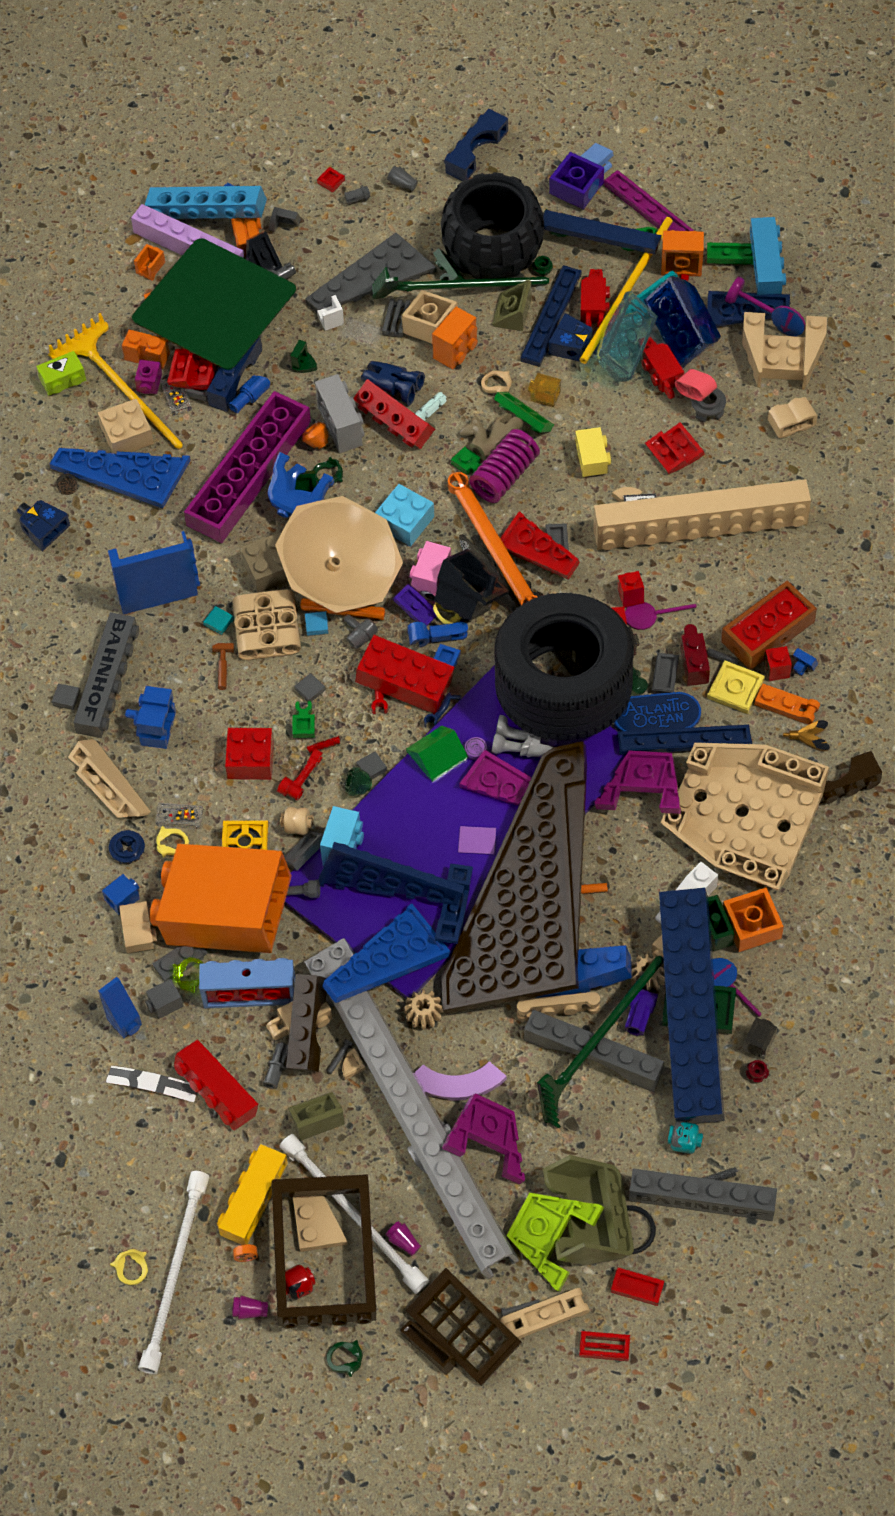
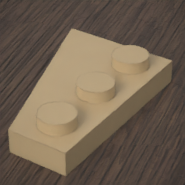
[293,1195,348,1252]

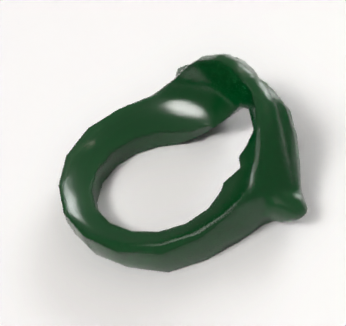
[313,457,343,484]
[327,1340,363,1377]

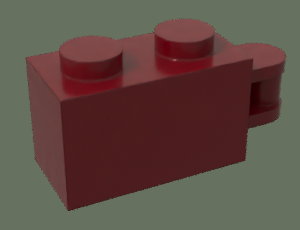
[680,624,710,686]

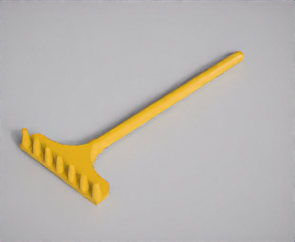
[48,313,183,449]

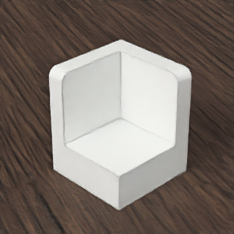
[317,295,344,331]

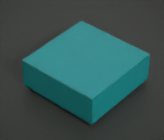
[203,606,234,635]

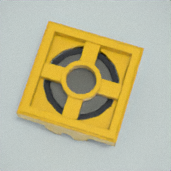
[222,821,269,850]

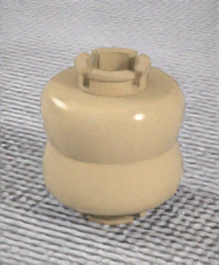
[280,807,314,835]

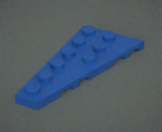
[50,448,191,509]
[322,903,450,1003]

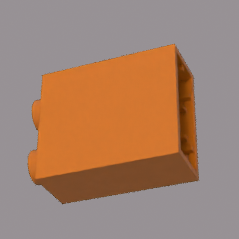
[150,844,292,953]

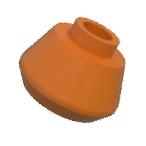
[302,422,329,449]

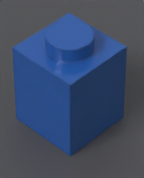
[102,874,140,915]

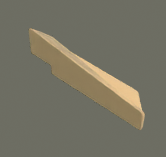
[68,739,151,818]

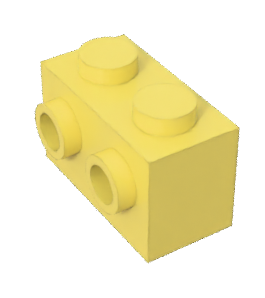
[575,427,611,477]

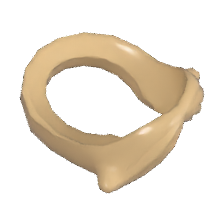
[481,371,512,394]

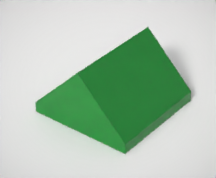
[406,726,468,782]

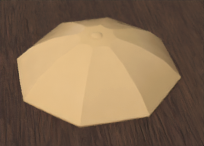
[275,496,403,613]

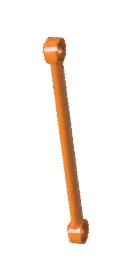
[448,472,537,605]

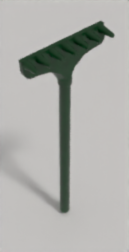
[372,267,550,300]
[537,956,664,1128]

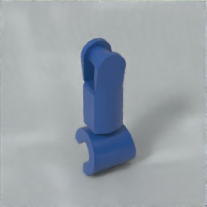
[407,622,468,648]

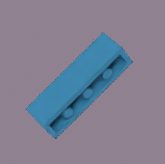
[750,217,786,295]

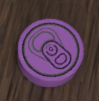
[465,737,487,760]

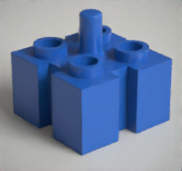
[125,686,176,749]

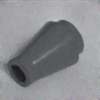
[387,166,418,191]

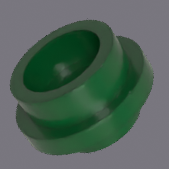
[533,256,553,275]

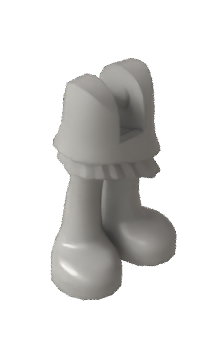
[491,715,557,758]

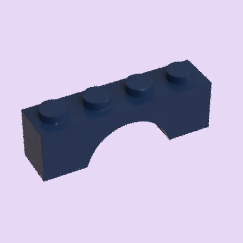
[444,108,508,181]
[207,335,262,412]

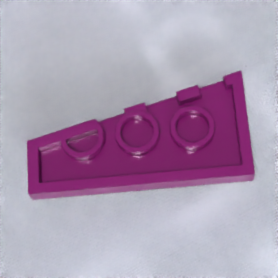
[459,750,532,806]

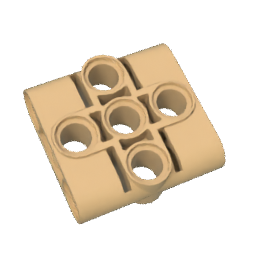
[232,589,301,660]

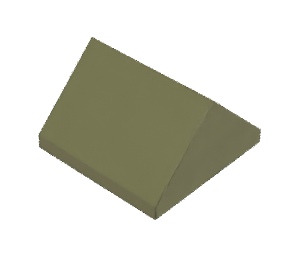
[492,279,531,331]
[288,1092,345,1141]

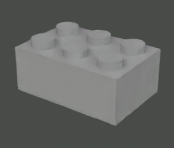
[315,374,365,453]

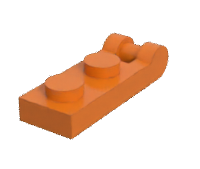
[754,684,820,724]

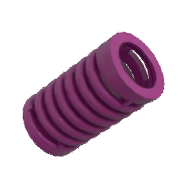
[469,429,540,503]

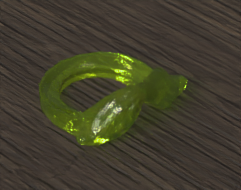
[172,957,204,993]

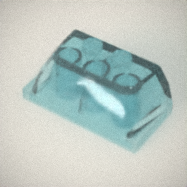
[597,291,658,382]

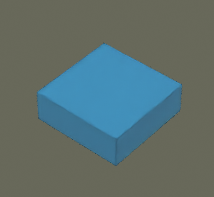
[305,611,329,636]

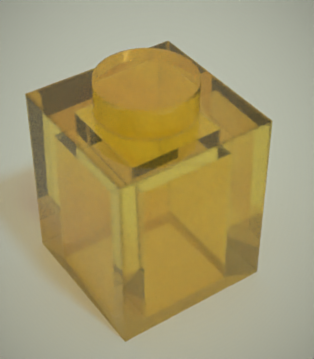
[528,373,561,407]

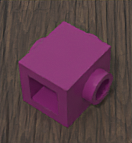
[135,360,162,394]

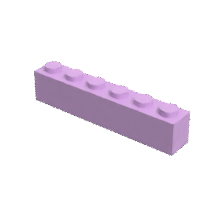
[131,204,244,258]

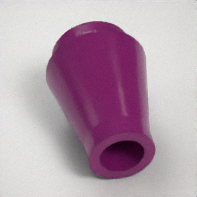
[385,1221,421,1256]
[232,1295,268,1320]

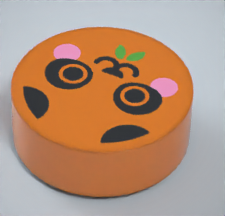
[233,1244,258,1262]

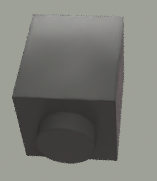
[145,979,184,1019]

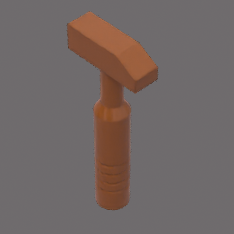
[212,643,234,690]

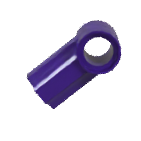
[624,989,658,1036]

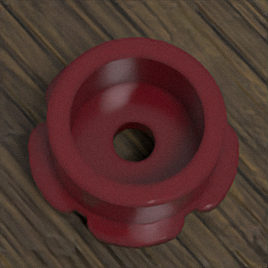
[746,1060,769,1083]

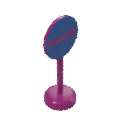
[725,276,806,336]

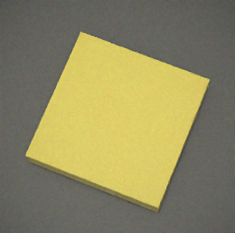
[707,660,765,714]

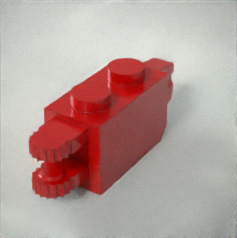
[580,269,610,328]
[640,337,684,399]

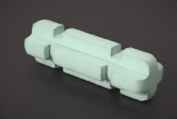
[415,392,447,421]

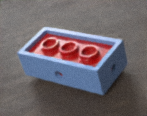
[199,958,295,1009]

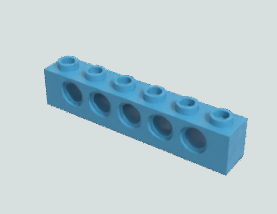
[145,186,267,219]

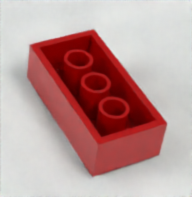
[355,635,455,714]

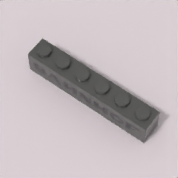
[73,612,139,738]
[629,1168,777,1221]

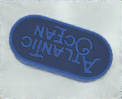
[614,692,701,731]

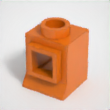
[134,244,165,281]

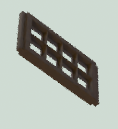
[406,1268,522,1386]

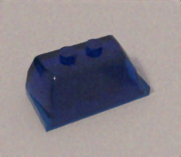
[643,276,721,368]

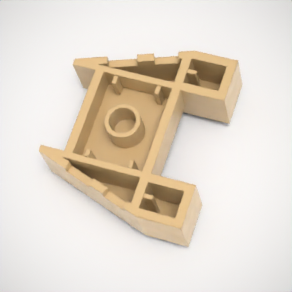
[742,312,827,390]

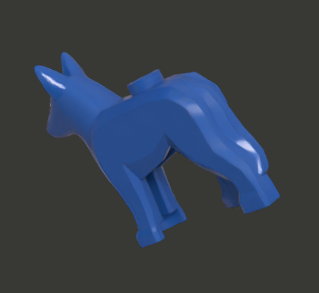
[267,452,335,518]

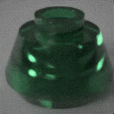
[345,766,372,796]

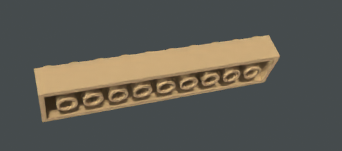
[593,479,811,550]

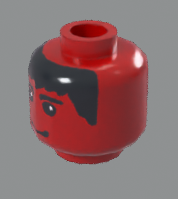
[285,1264,316,1301]

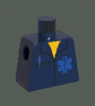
[549,314,600,361]
[17,500,70,552]

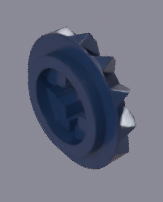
[109,830,145,864]

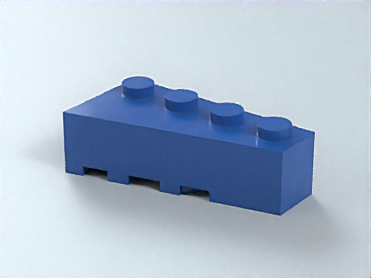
[535,945,632,998]

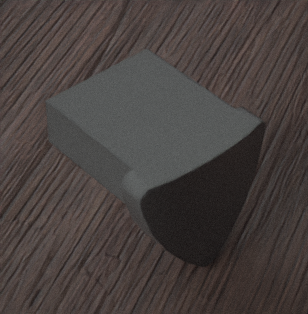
[269,207,301,232]

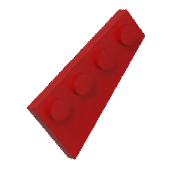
[500,511,580,580]

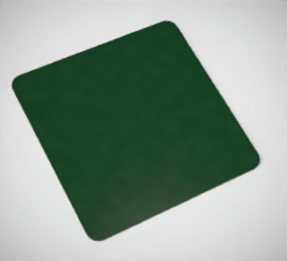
[132,238,296,370]

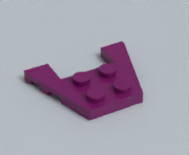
[594,751,681,814]
[442,1093,525,1184]

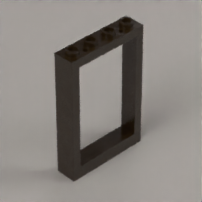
[272,1174,376,1329]

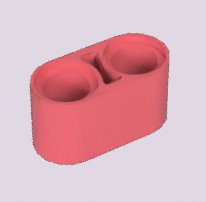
[675,369,717,401]

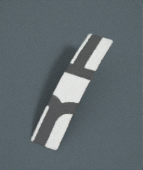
[106,1066,197,1102]

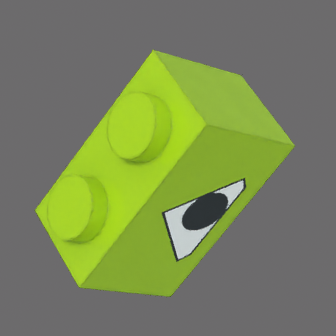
[36,351,86,396]

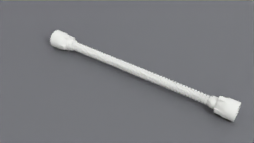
[280,1134,429,1294]
[138,1171,209,1374]

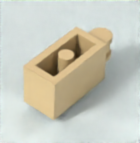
[266,1001,332,1040]

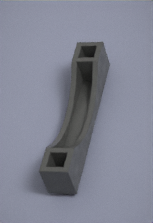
[524,1009,664,1092]

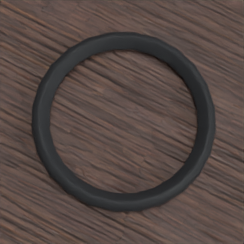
[627,1205,656,1254]

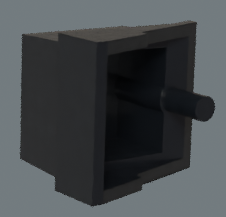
[434,549,509,620]

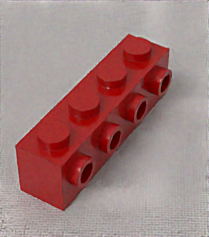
[353,379,435,449]
[173,1039,259,1131]

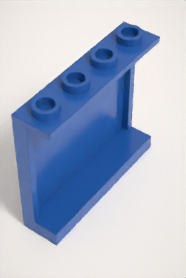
[108,531,200,615]

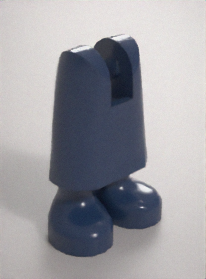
[361,361,425,406]

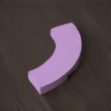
[415,1062,507,1101]

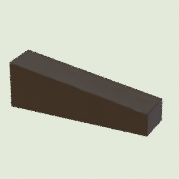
[400,1320,457,1375]

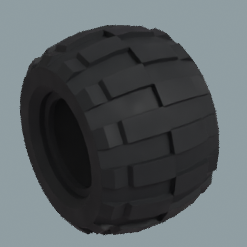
[441,172,544,279]

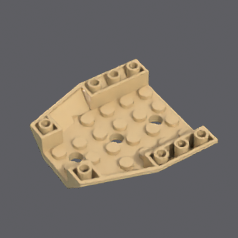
[660,743,829,891]

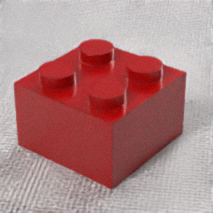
[225,728,274,780]

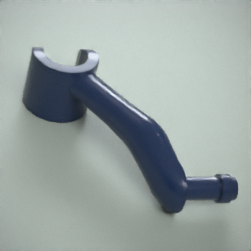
[424,692,462,728]

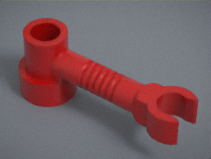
[277,749,323,801]

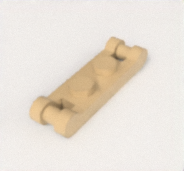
[517,992,600,1022]
[500,1288,590,1339]

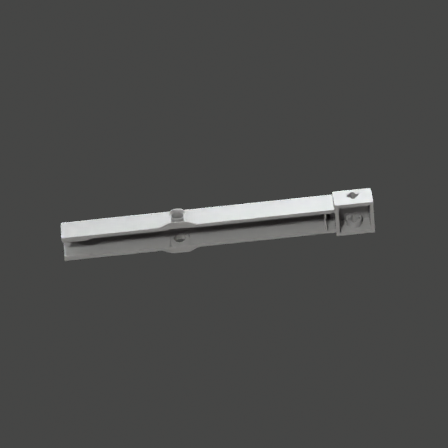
[304,938,519,1279]

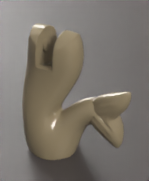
[459,413,523,462]

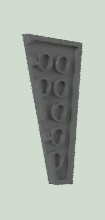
[305,233,437,313]

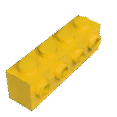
[217,1144,288,1245]

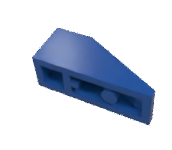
[98,977,142,1039]

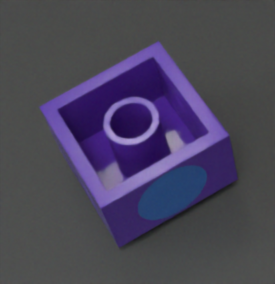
[549,152,604,210]

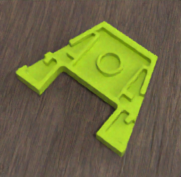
[507,1193,604,1292]

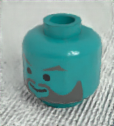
[667,1121,703,1154]

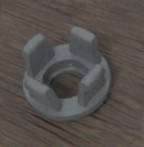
[691,388,726,422]

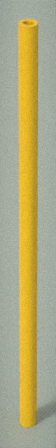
[580,217,673,364]

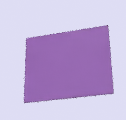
[458,826,496,854]

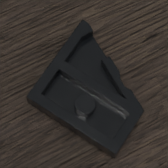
[246,231,283,271]

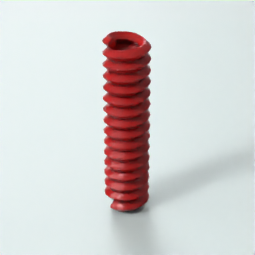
[307,736,340,754]

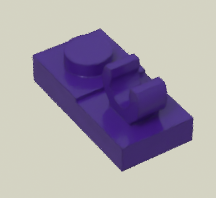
[393,584,440,626]

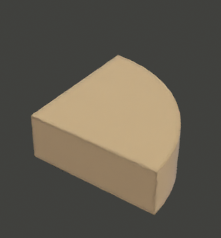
[612,487,642,502]
[342,1048,366,1080]

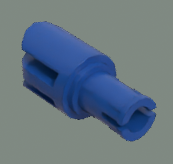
[228,375,270,413]

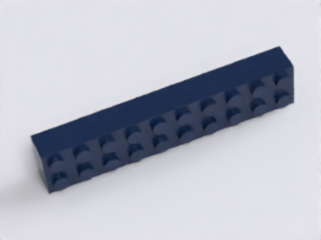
[659,888,725,1123]

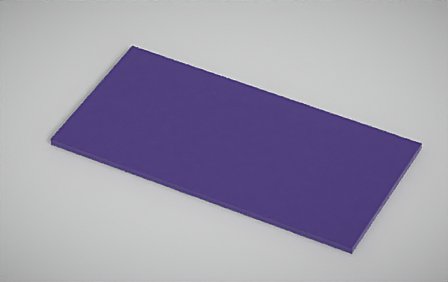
[284,665,627,999]

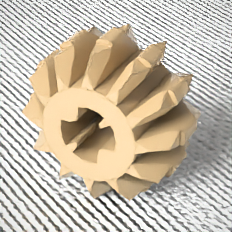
[630,952,665,991]
[404,989,443,1030]

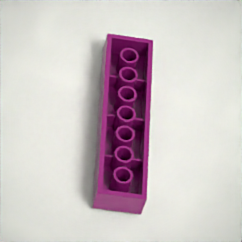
[184,391,311,543]

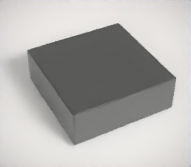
[294,673,326,702]
[52,683,80,710]
[356,751,387,782]

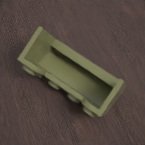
[543,1155,634,1265]

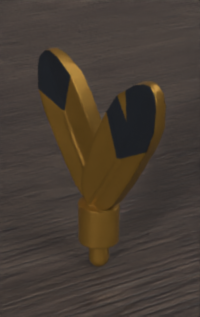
[783,720,830,751]

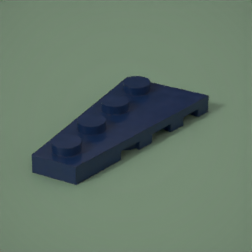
[706,291,790,328]

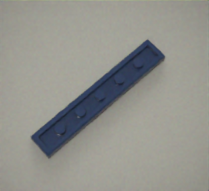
[543,210,661,255]
[521,265,582,367]
[617,724,752,755]

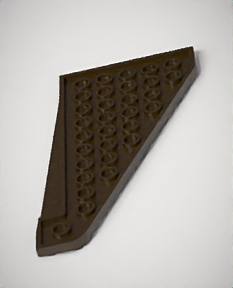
[442,741,587,1014]

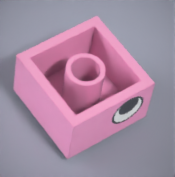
[410,541,451,604]

